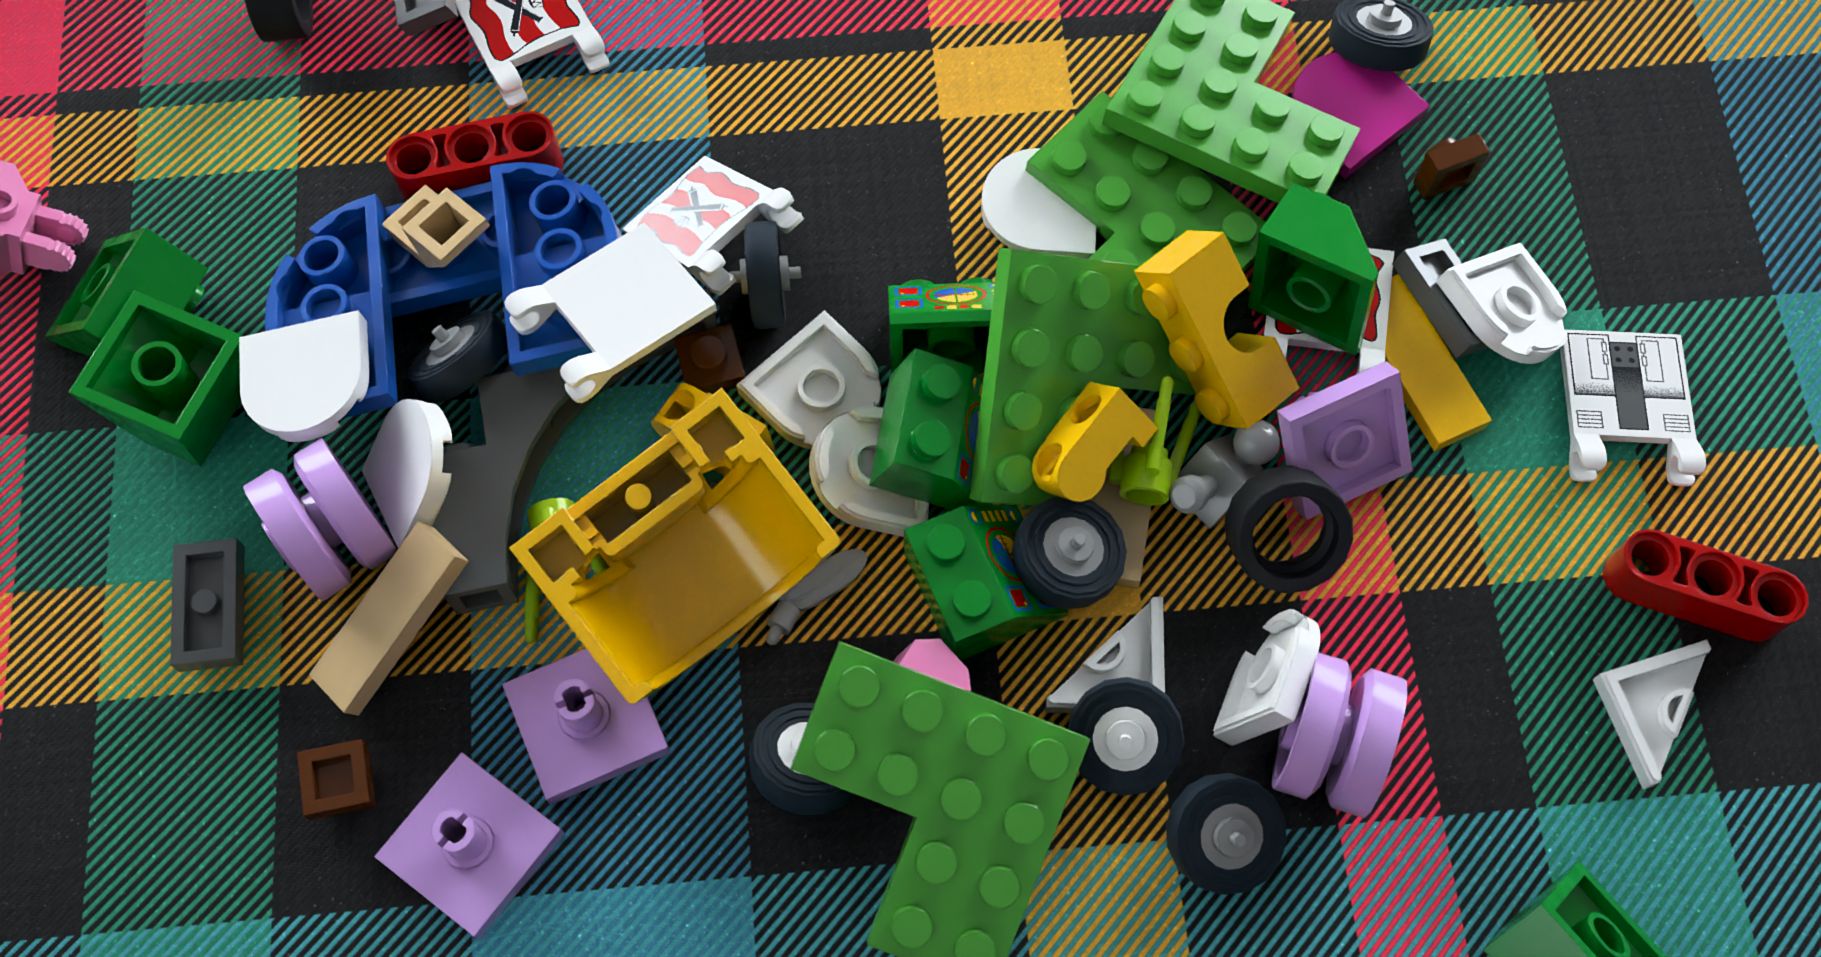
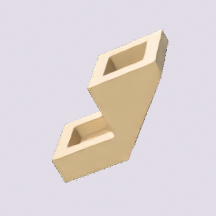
[382,185,490,268]

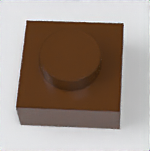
[1413,133,1490,200]
[674,324,745,394]
[297,739,376,821]

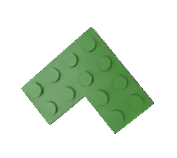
[1102,0,1361,204]
[1025,91,1266,393]
[969,248,1196,506]
[790,641,1091,957]

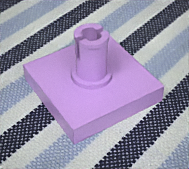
[1277,361,1413,520]
[502,649,671,805]
[374,752,565,940]

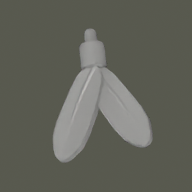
[766,549,868,645]

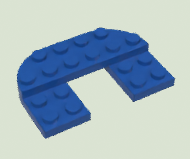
[265,162,622,419]

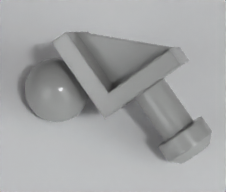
[1169,420,1280,529]

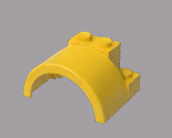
[509,388,840,704]

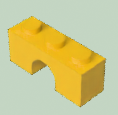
[1134,230,1300,430]

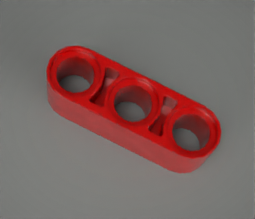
[386,111,564,201]
[1603,529,1809,642]

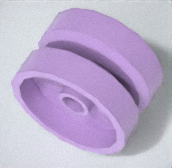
[243,438,398,601]
[1272,652,1407,818]

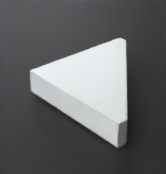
[1045,597,1165,713]
[1593,640,1711,790]

